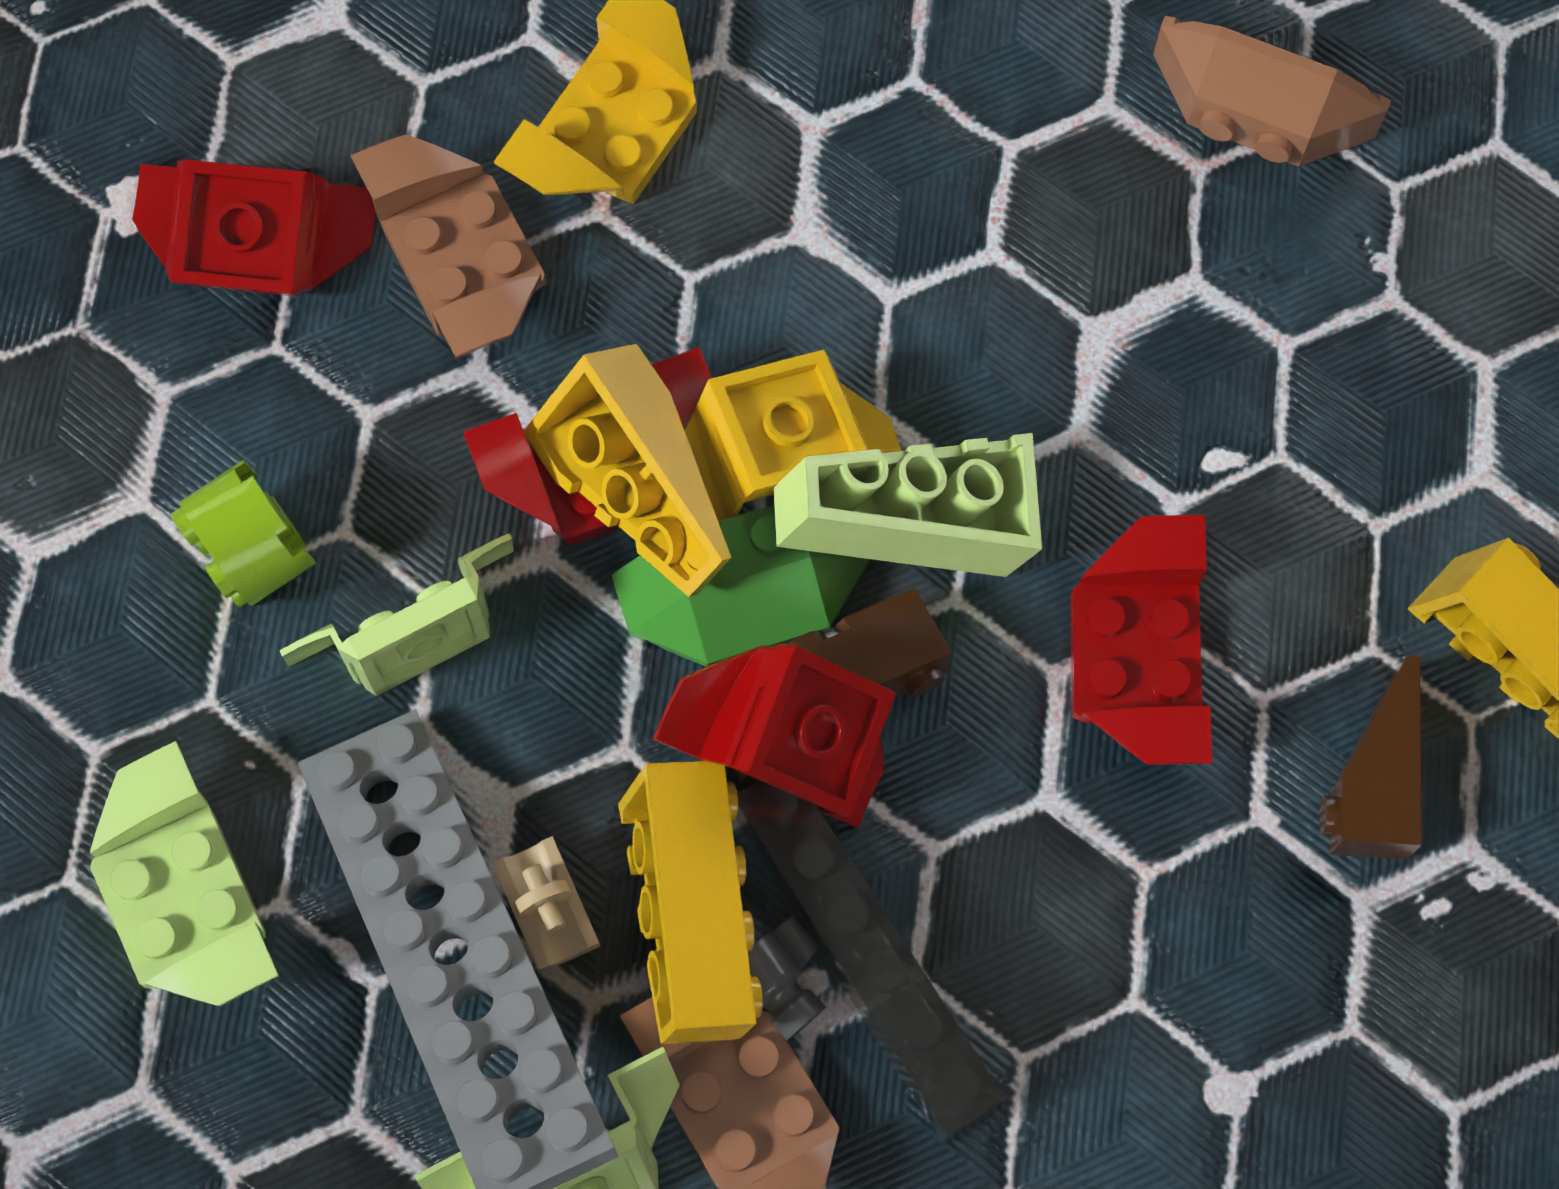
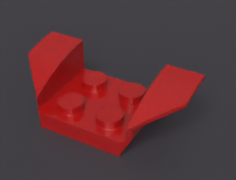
[132,159,376,297]
[463,347,712,546]
[1070,515,1212,765]
[653,643,896,828]

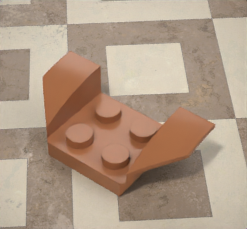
[350,134,547,359]
[620,997,840,1189]

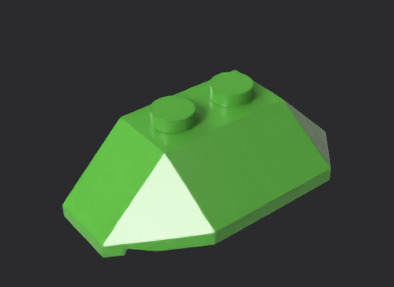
[611,505,870,667]

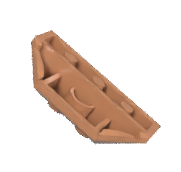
[1153,16,1391,167]

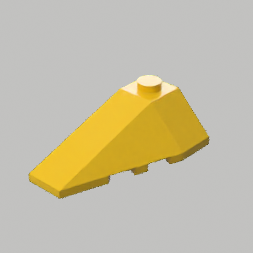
[523,344,732,597]

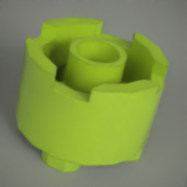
[170,460,316,608]

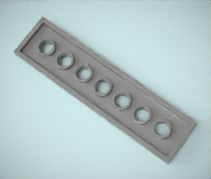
[297,709,618,1189]

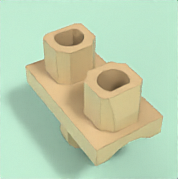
[492,836,600,974]

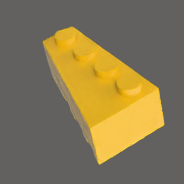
[1407,538,1559,739]
[618,761,763,1045]

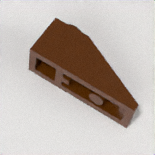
[1319,655,1422,860]

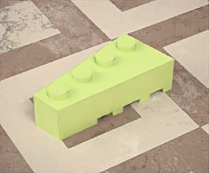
[774,433,1042,577]

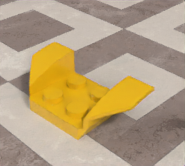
[494,0,697,204]
[685,349,902,521]

